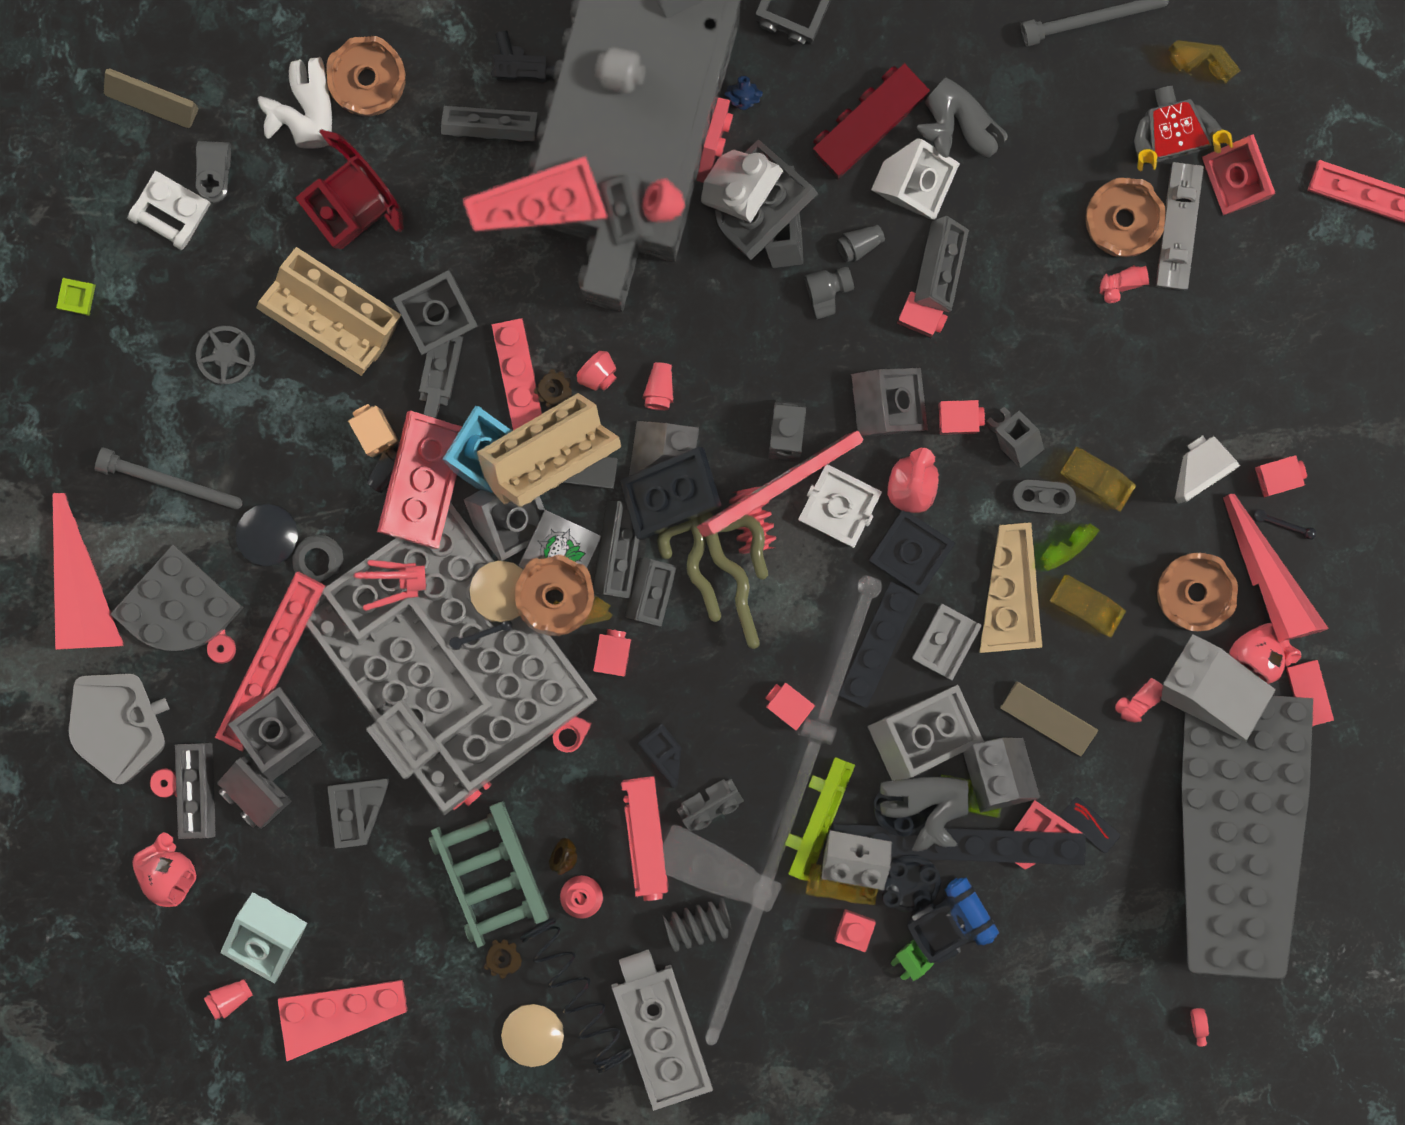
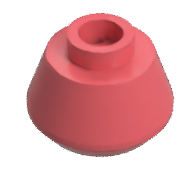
[643,179,685,222]
[576,351,617,391]
[560,876,603,918]

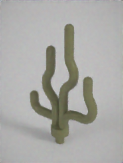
[657,512,768,649]

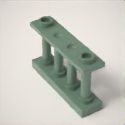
[429,801,549,947]

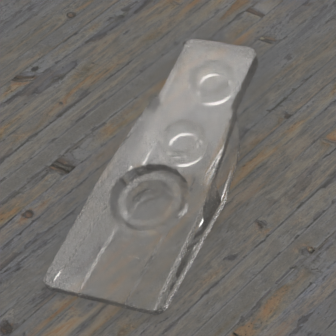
[662,824,781,912]

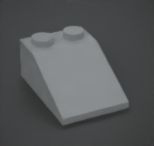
[1161,635,1275,742]
[868,685,984,781]

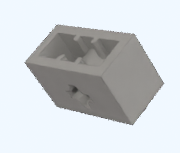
[822,831,892,890]

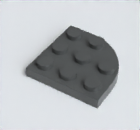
[715,139,818,260]
[111,544,244,651]

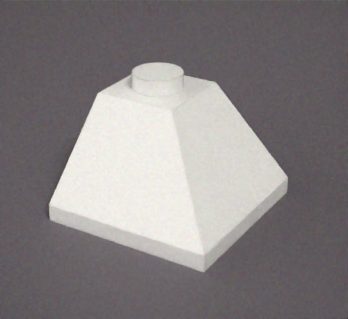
[871,138,960,220]
[1175,436,1240,504]

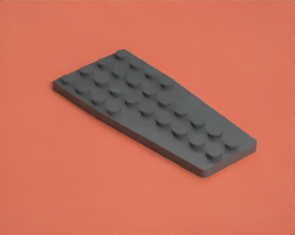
[1181,696,1313,980]

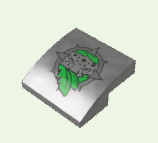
[519,510,601,569]

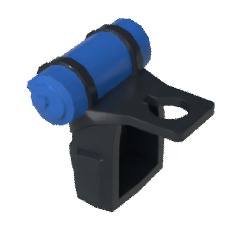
[907,877,999,963]

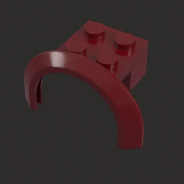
[295,129,404,250]

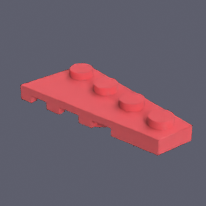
[463,156,608,232]
[278,980,407,1061]

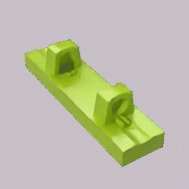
[785,757,855,881]

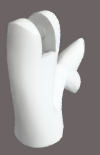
[258,57,332,148]

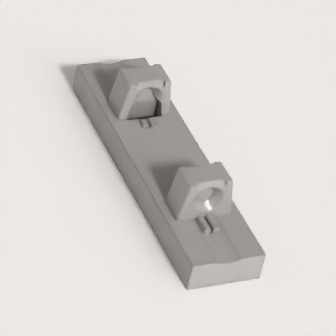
[1155,162,1204,291]

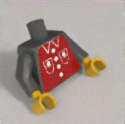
[1134,86,1233,171]

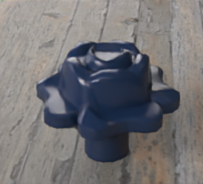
[724,76,763,110]

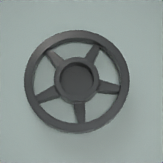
[196,326,255,385]

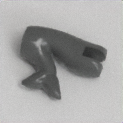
[917,77,1008,158]
[880,777,968,851]

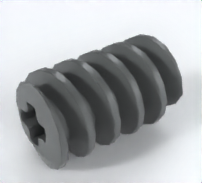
[663,898,732,952]

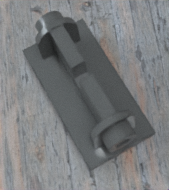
[677,779,744,832]

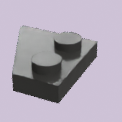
[327,778,389,849]

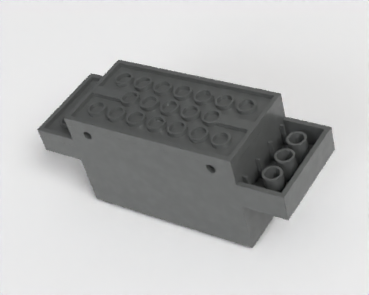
[528,0,740,312]

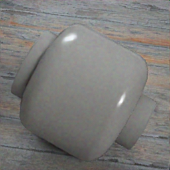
[595,47,645,93]

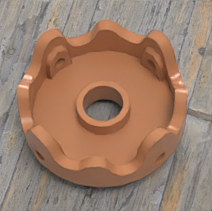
[327,36,406,116]
[1085,178,1165,257]
[1157,553,1238,631]
[515,555,594,636]

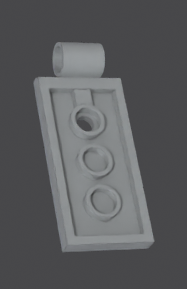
[612,949,713,1111]

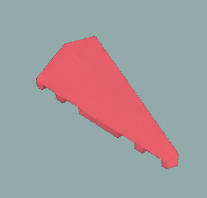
[53,493,123,650]
[1223,494,1328,643]

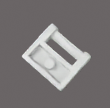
[127,170,211,250]

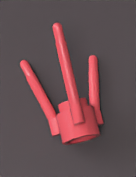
[354,560,426,611]

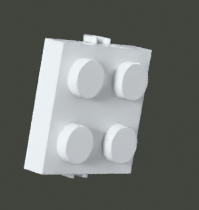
[798,464,882,548]

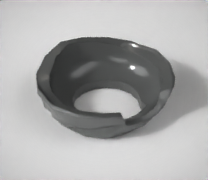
[292,535,344,582]

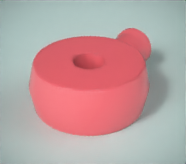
[207,629,236,664]
[150,768,177,798]
[1191,1008,1209,1047]

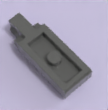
[419,336,463,419]

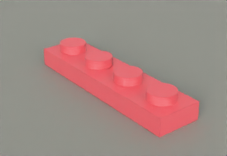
[492,318,542,431]

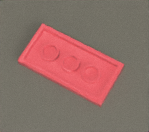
[377,411,462,549]

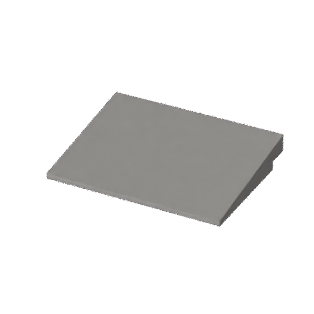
[306,502,597,815]

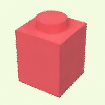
[897,292,948,338]
[939,400,985,435]
[1255,455,1307,497]
[593,629,631,676]
[765,682,815,730]
[834,909,876,952]

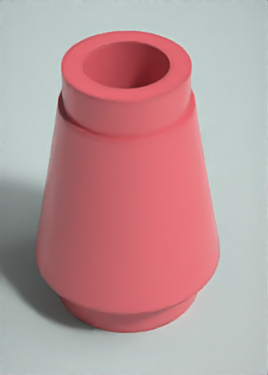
[642,362,673,411]
[204,979,253,1020]

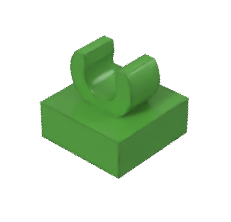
[891,940,934,981]

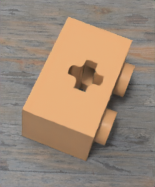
[348,404,400,458]

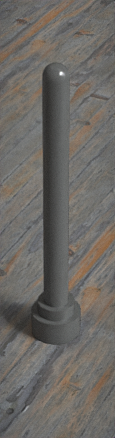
[1021,0,1169,47]
[94,447,242,509]

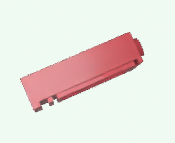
[622,776,668,901]

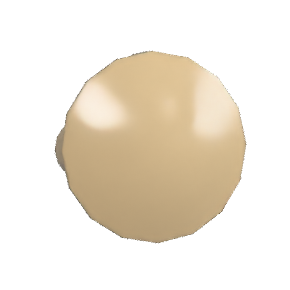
[469,561,523,622]
[501,1004,564,1067]

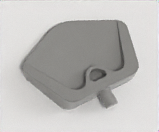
[69,674,169,784]

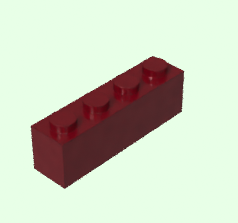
[812,63,930,180]

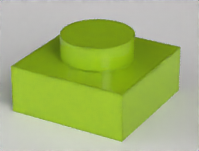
[57,278,96,316]

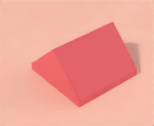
[1202,134,1275,215]

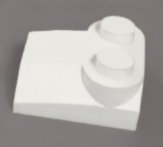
[701,150,783,223]

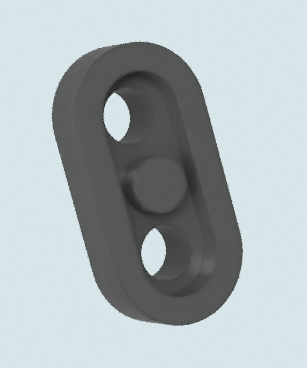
[1012,480,1076,514]

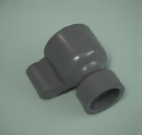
[805,266,854,319]

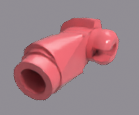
[1100,265,1149,303]
[1115,678,1163,723]

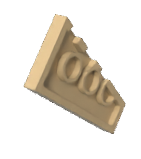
[979,523,1042,653]

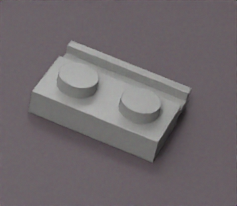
[911,604,982,680]
[366,700,442,779]

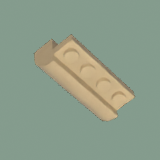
[257,247,401,376]
[477,393,621,507]

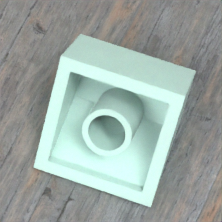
[220,893,307,984]

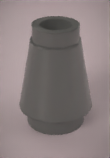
[836,224,885,262]

